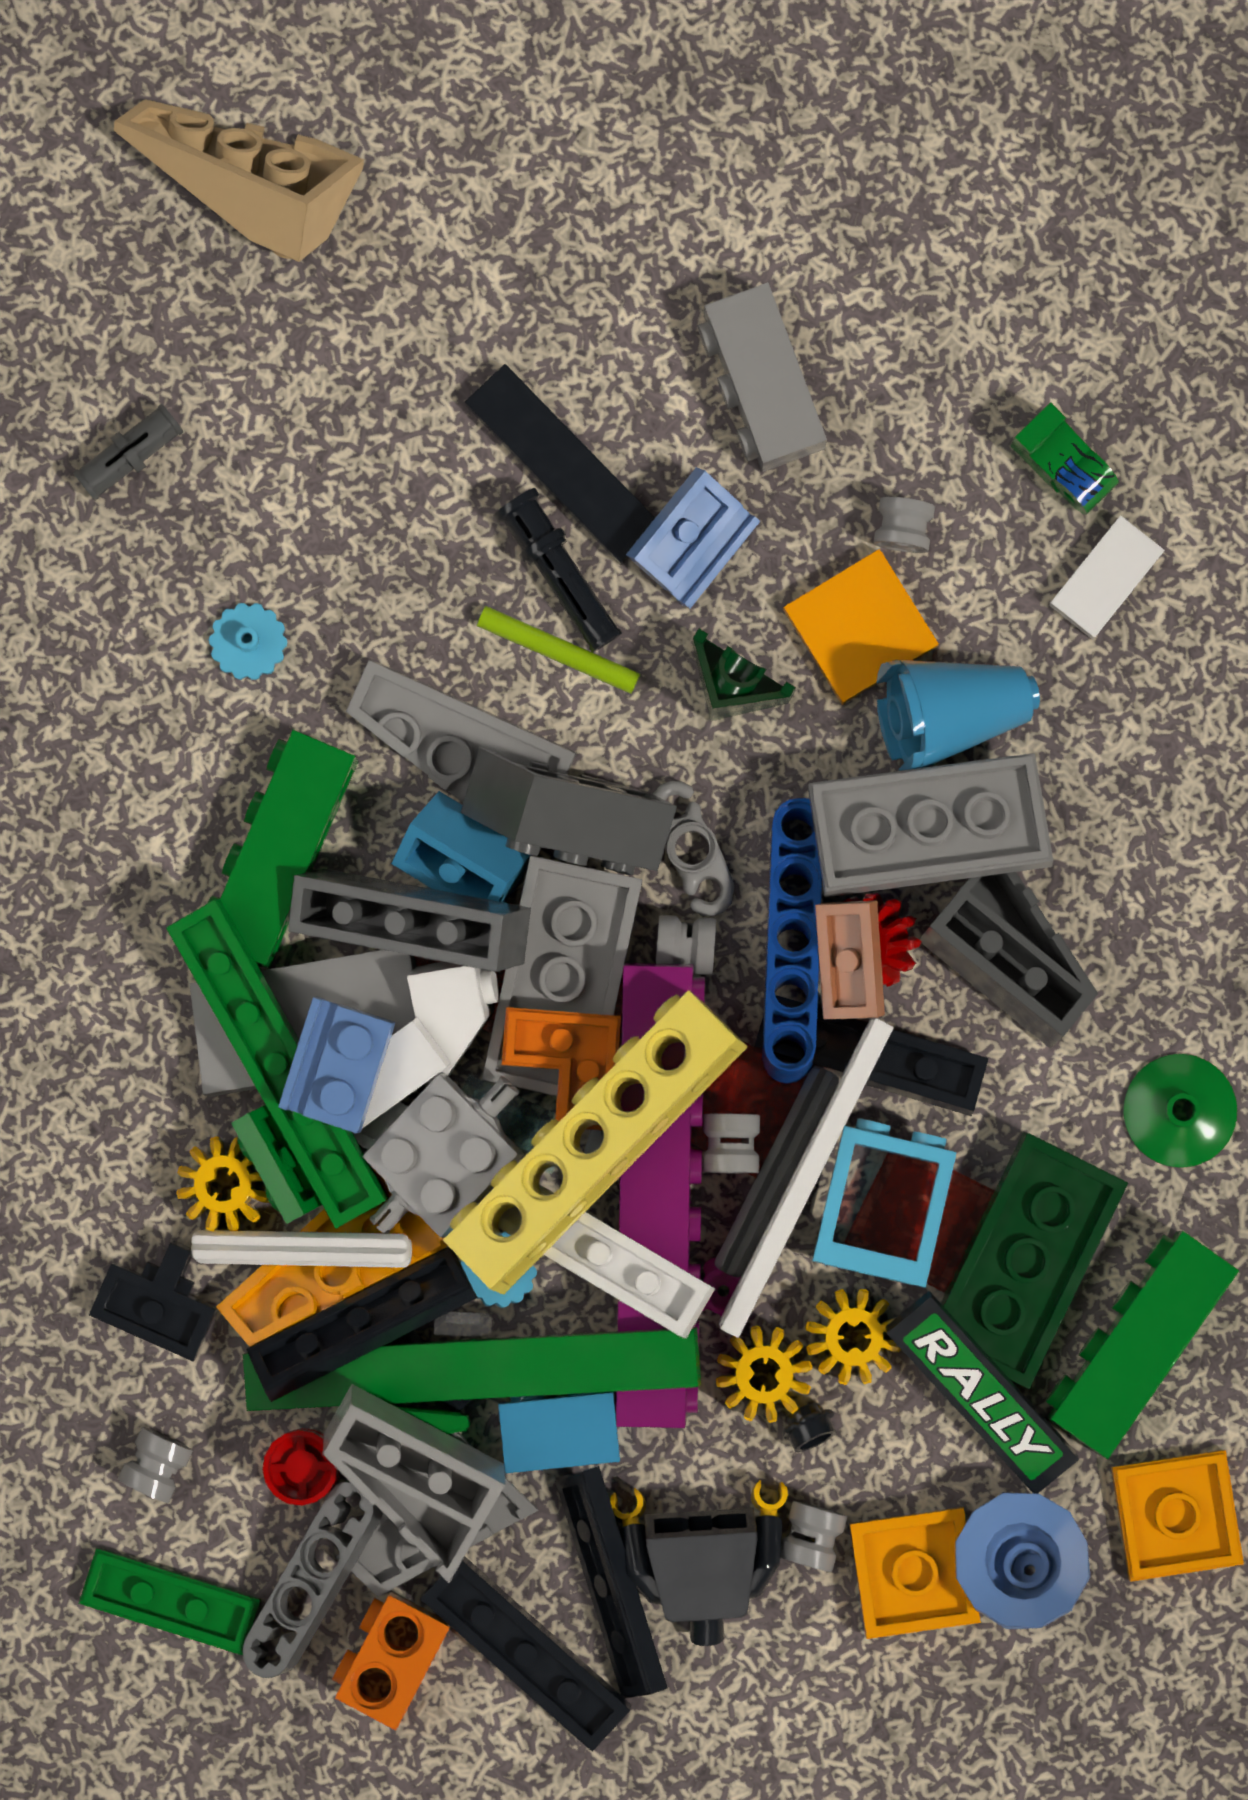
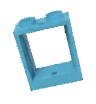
[812,1118,957,1288]

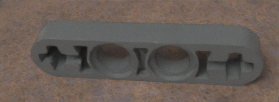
[243,1481,383,1678]

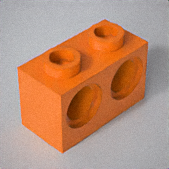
[332,1591,450,1731]

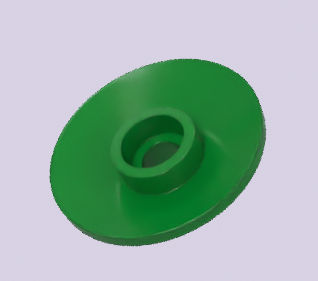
[1123,1054,1237,1168]

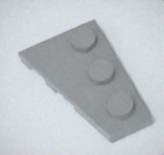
[337,1433,539,1597]

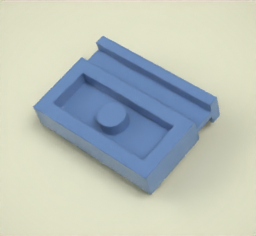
[626,467,760,609]
[278,996,396,1134]

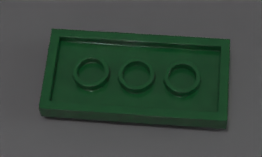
[941,1132,1128,1389]

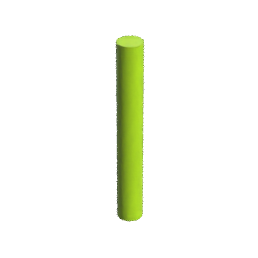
[477,606,640,694]

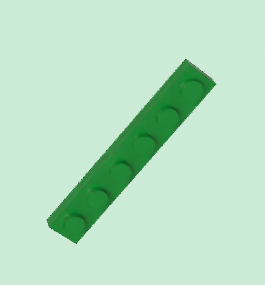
[166,898,389,1228]

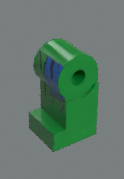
[1010,402,1119,515]

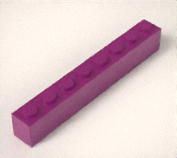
[616,963,705,1428]

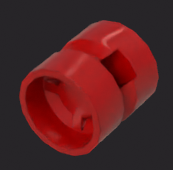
[262,1428,341,1506]

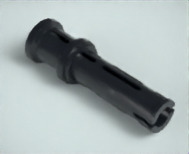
[493,488,622,653]

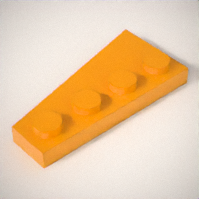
[216,1166,448,1347]

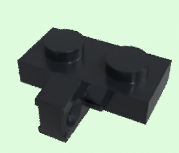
[89,1241,218,1361]

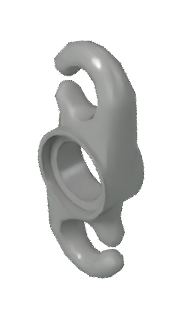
[652,781,735,916]

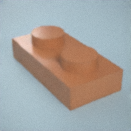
[815,901,885,1019]

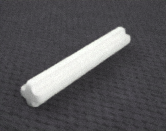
[191,1230,412,1268]

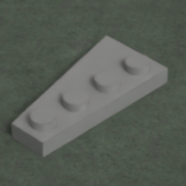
[346,659,577,803]

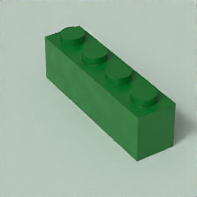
[207,730,359,969]
[1046,1231,1239,1459]

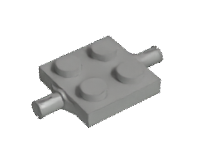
[362,1073,525,1238]

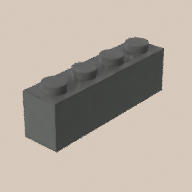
[288,869,531,972]

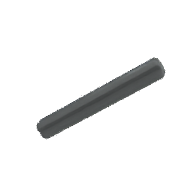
[715,1066,839,1278]

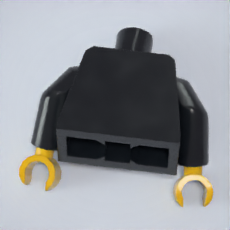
[610,1480,788,1646]

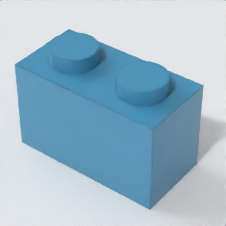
[391,791,533,903]
[498,1392,620,1474]

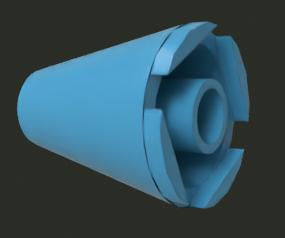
[877,660,1040,771]

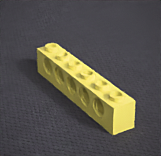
[443,990,748,1295]

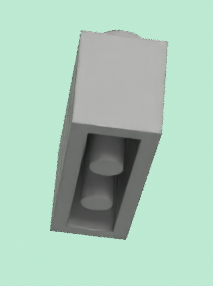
[697,282,827,472]

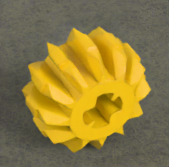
[176,1136,270,1232]
[805,1288,901,1385]
[715,1325,812,1423]

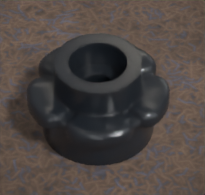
[782,1403,836,1452]

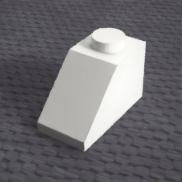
[407,962,499,1084]

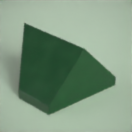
[692,628,796,722]

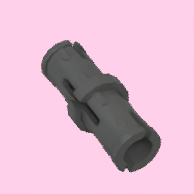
[73,404,184,501]

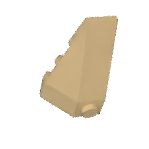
[113,99,364,262]

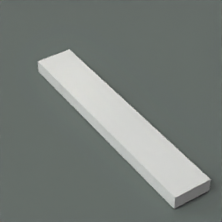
[718,1018,894,1338]

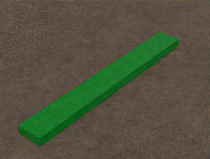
[243,1327,701,1411]

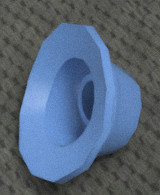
[955,1492,1090,1629]

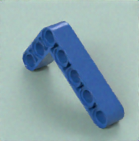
[762,798,822,1083]

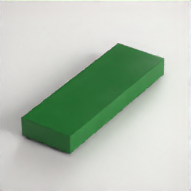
[78,1548,261,1655]

